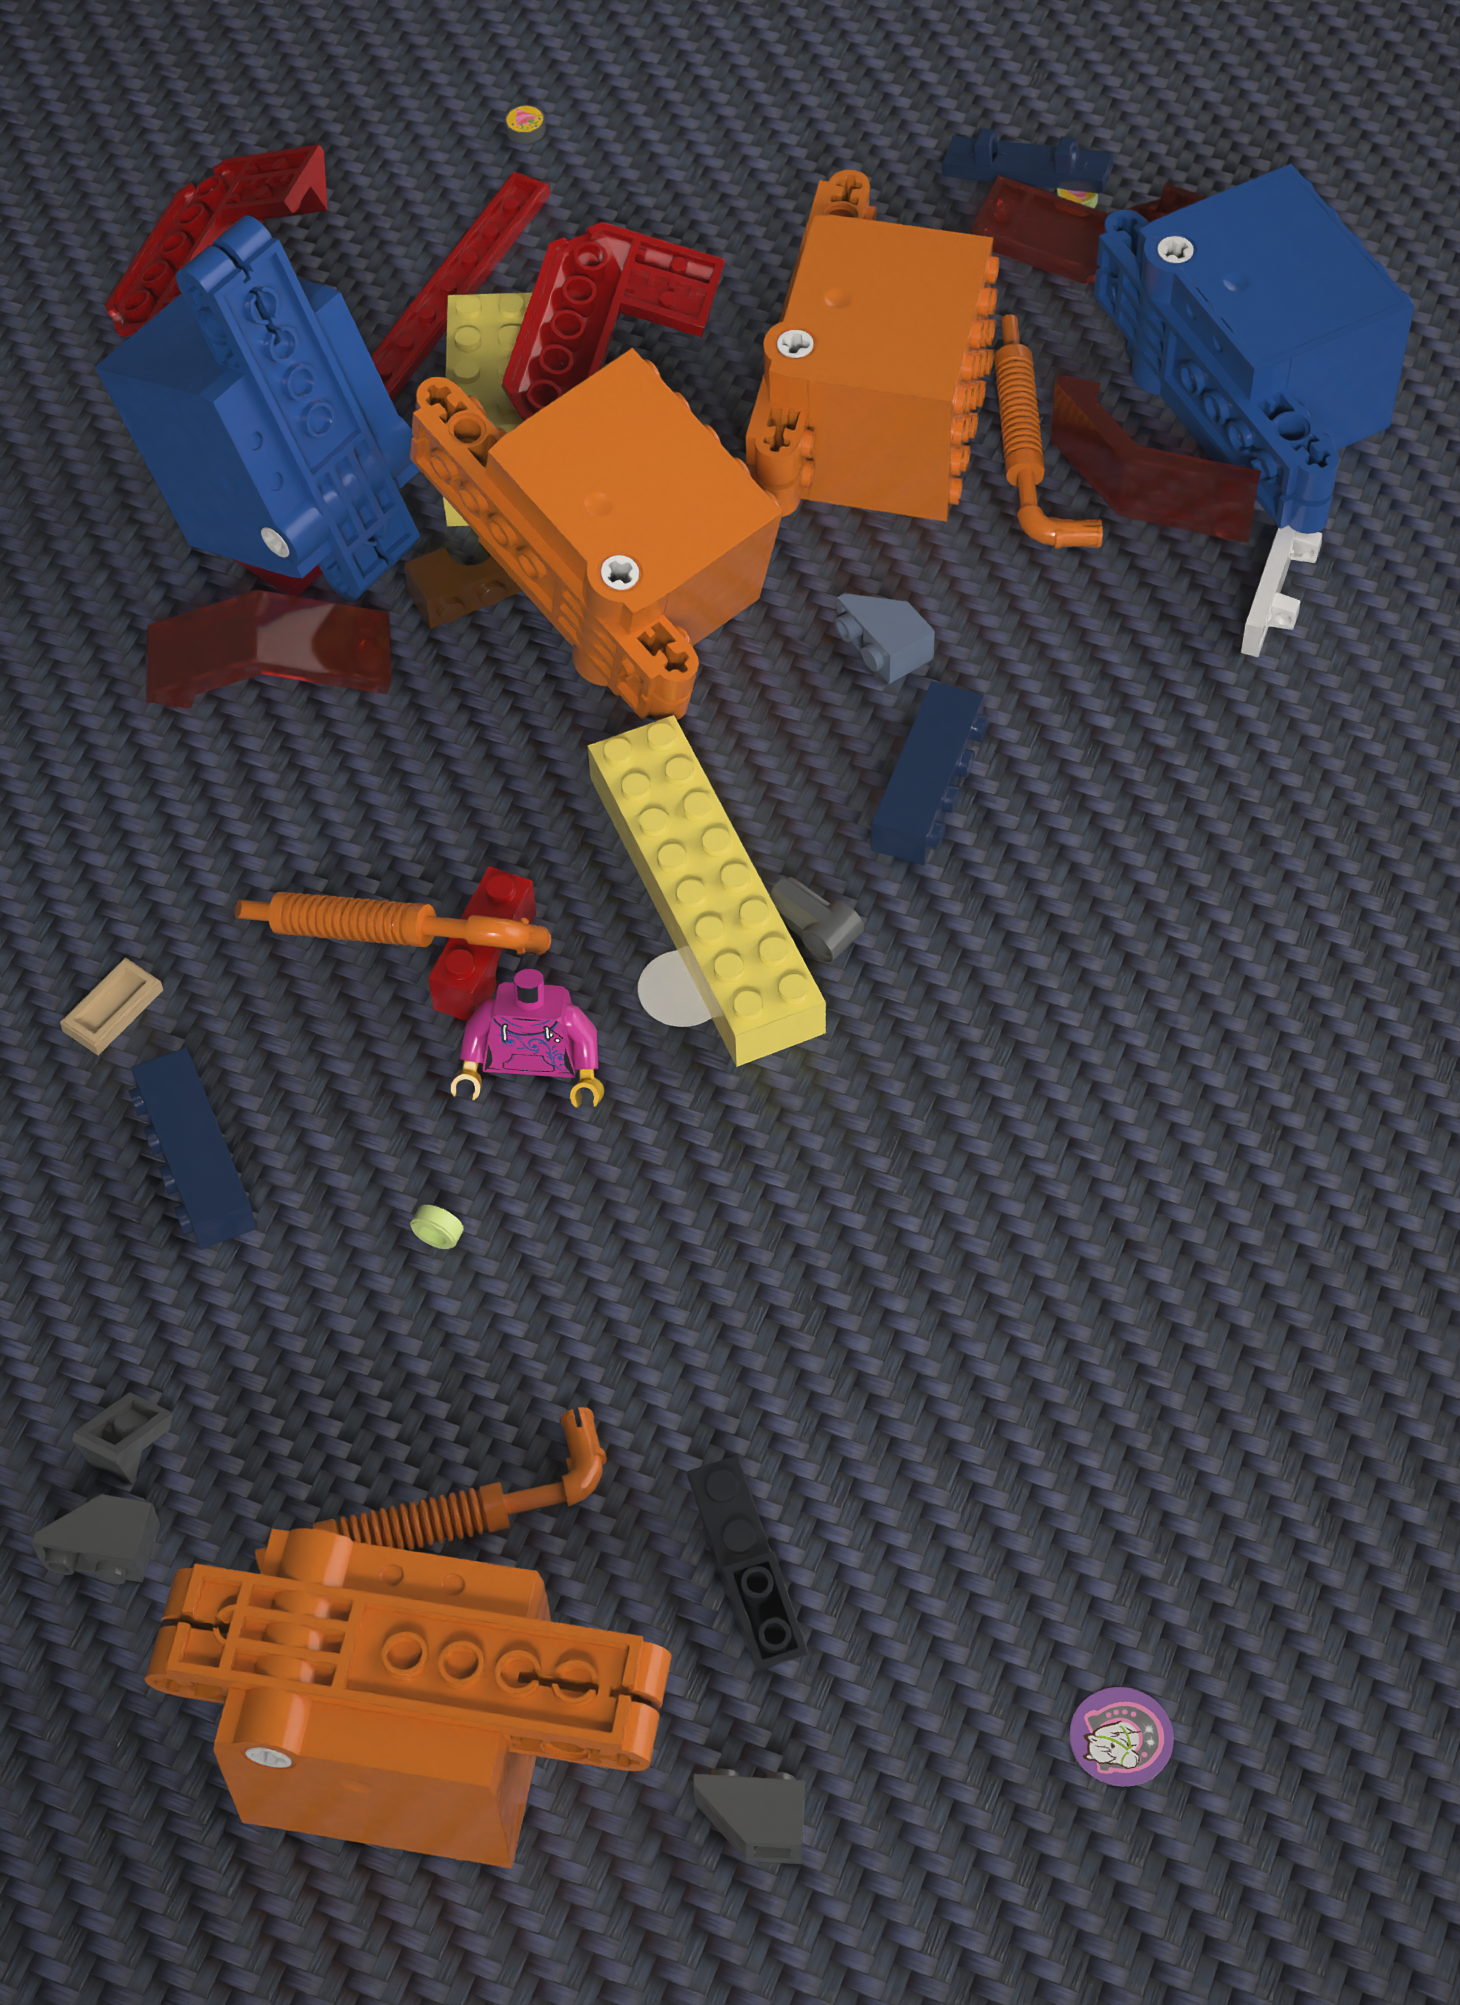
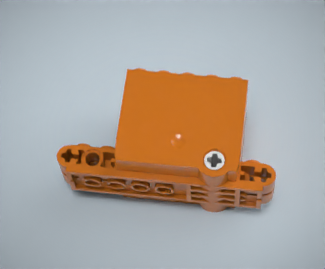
[746,170,1000,522]
[410,348,783,720]
[144,1528,672,1869]

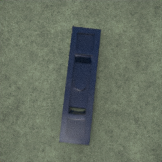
[942,128,1114,194]

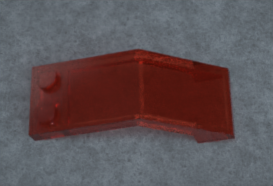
[969,175,1206,284]
[1051,374,1261,543]
[146,590,391,709]

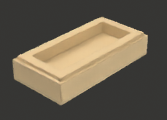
[60,957,163,1055]

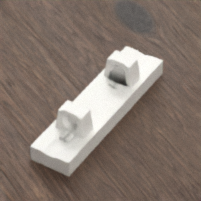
[1241,525,1322,657]

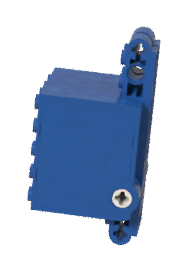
[1094,164,1414,534]
[95,215,420,602]

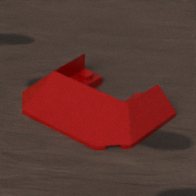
[104,144,328,337]
[501,222,726,422]

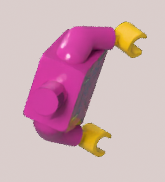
[451,969,604,1108]

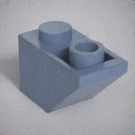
[835,593,935,684]

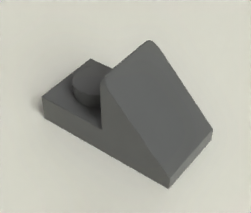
[72,1392,173,1485]

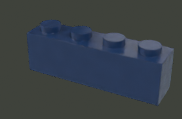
[871,681,989,866]
[128,1047,257,1250]

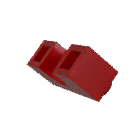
[428,866,536,1021]

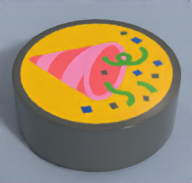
[505,105,546,144]

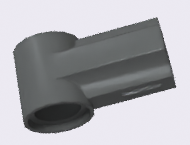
[769,877,865,964]

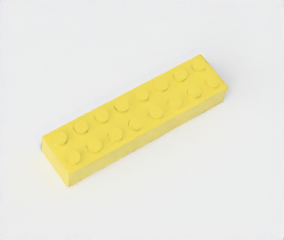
[588,715,826,1067]

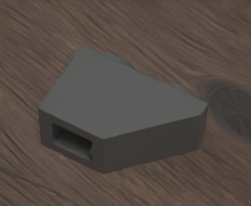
[31,1494,160,1584]
[693,1768,806,1864]

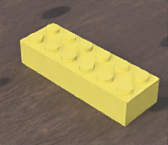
[443,292,532,526]

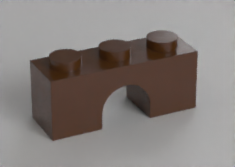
[404,547,522,629]

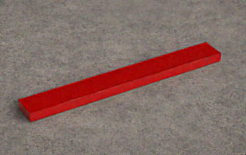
[371,172,550,402]

